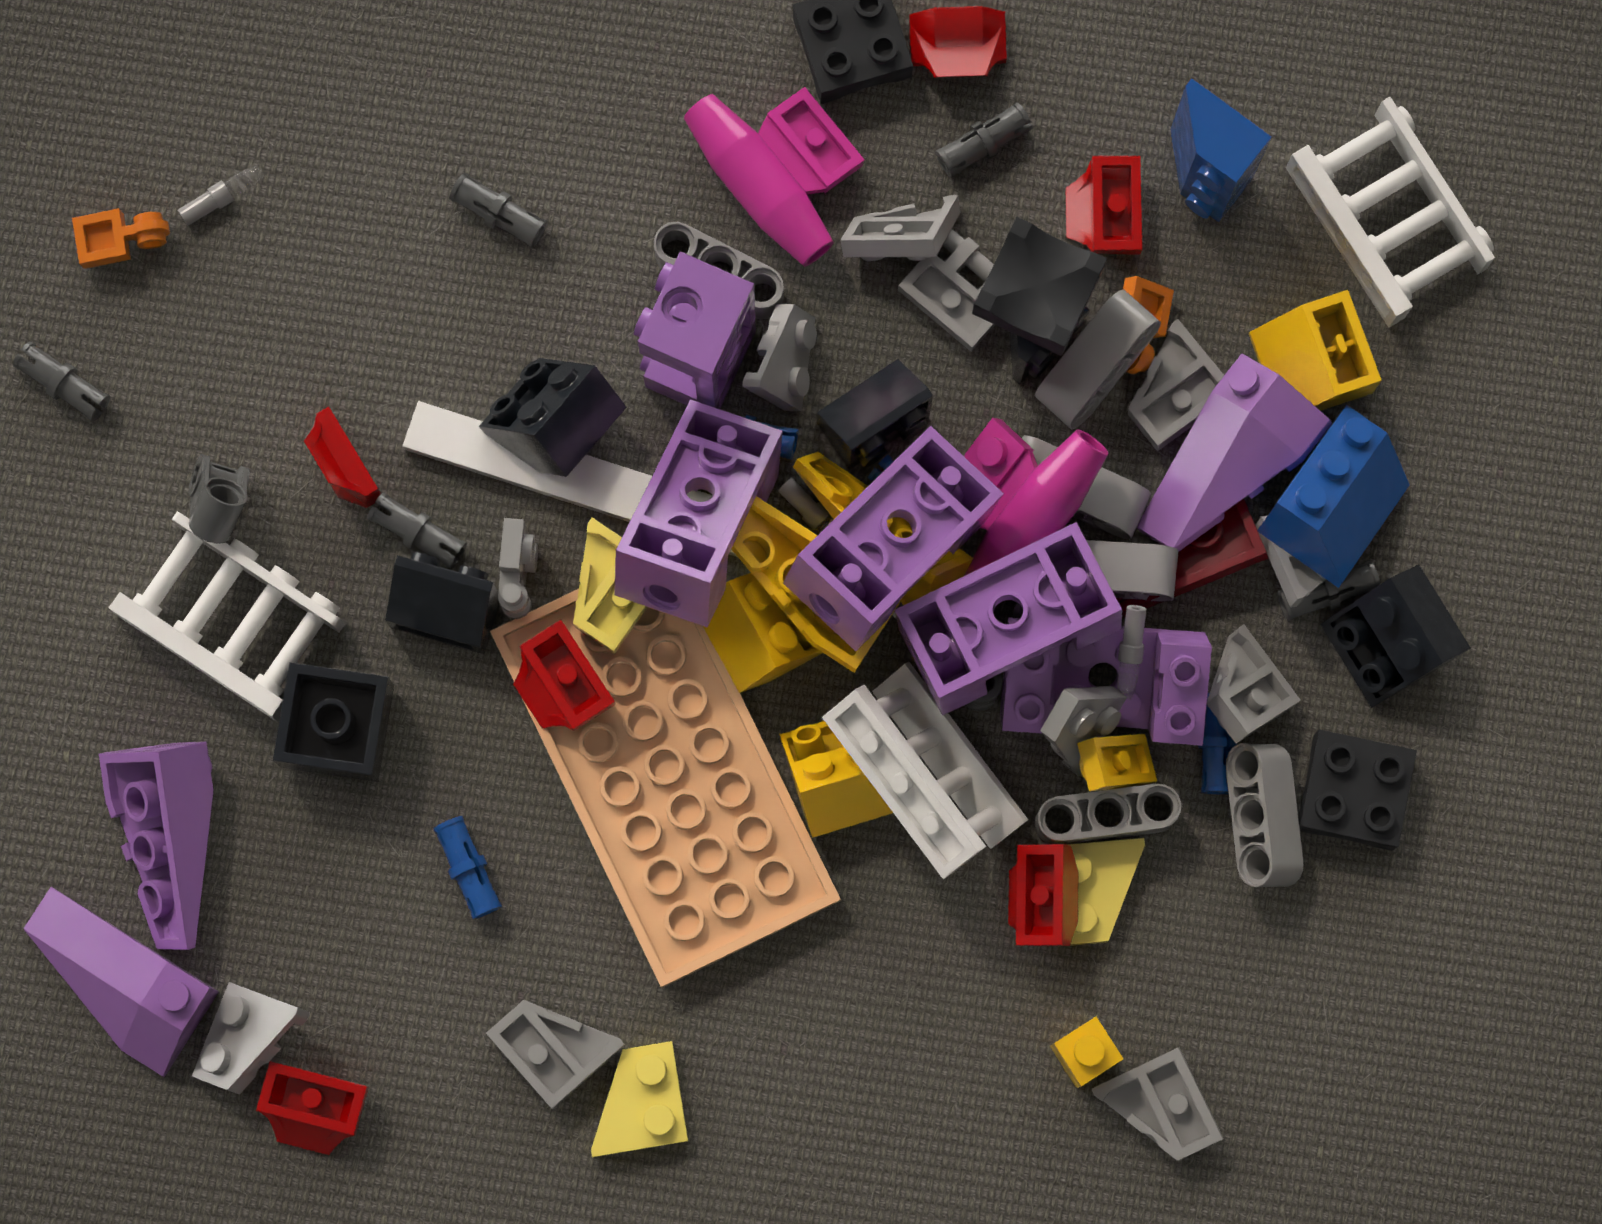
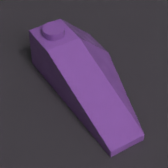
[1137,354,1332,552]
[99,742,213,950]
[24,887,219,1077]

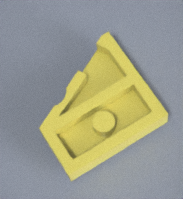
[573,518,647,654]
[1058,838,1145,947]
[591,1041,688,1157]

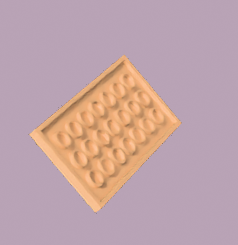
[490,589,841,988]

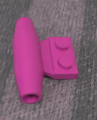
[684,87,865,267]
[964,418,1108,576]

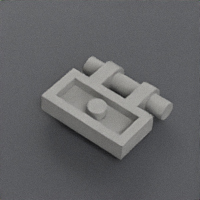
[898,229,995,352]
[498,518,538,620]

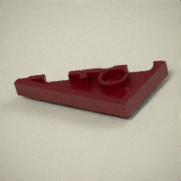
[1116,498,1269,619]

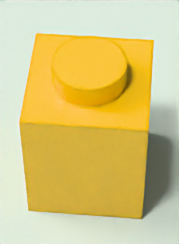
[1050,1016,1123,1088]

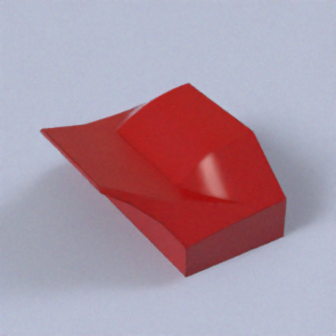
[909,6,1007,78]
[1065,156,1142,255]
[304,406,381,508]
[513,619,616,731]
[1008,844,1079,946]
[256,1061,369,1155]

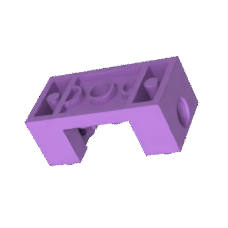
[634,251,756,409]
[614,399,783,627]
[783,426,1004,651]
[895,522,1122,716]
[1000,618,1212,746]

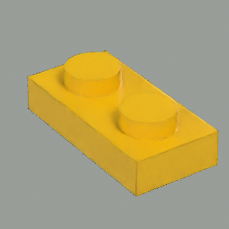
[1077,734,1157,791]

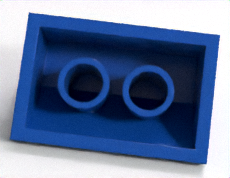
[1170,78,1271,222]
[1257,405,1410,588]

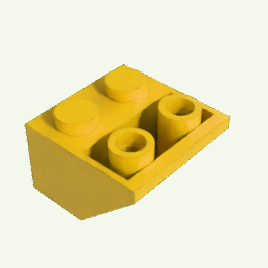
[1249,290,1382,411]
[703,573,823,693]
[780,721,893,838]

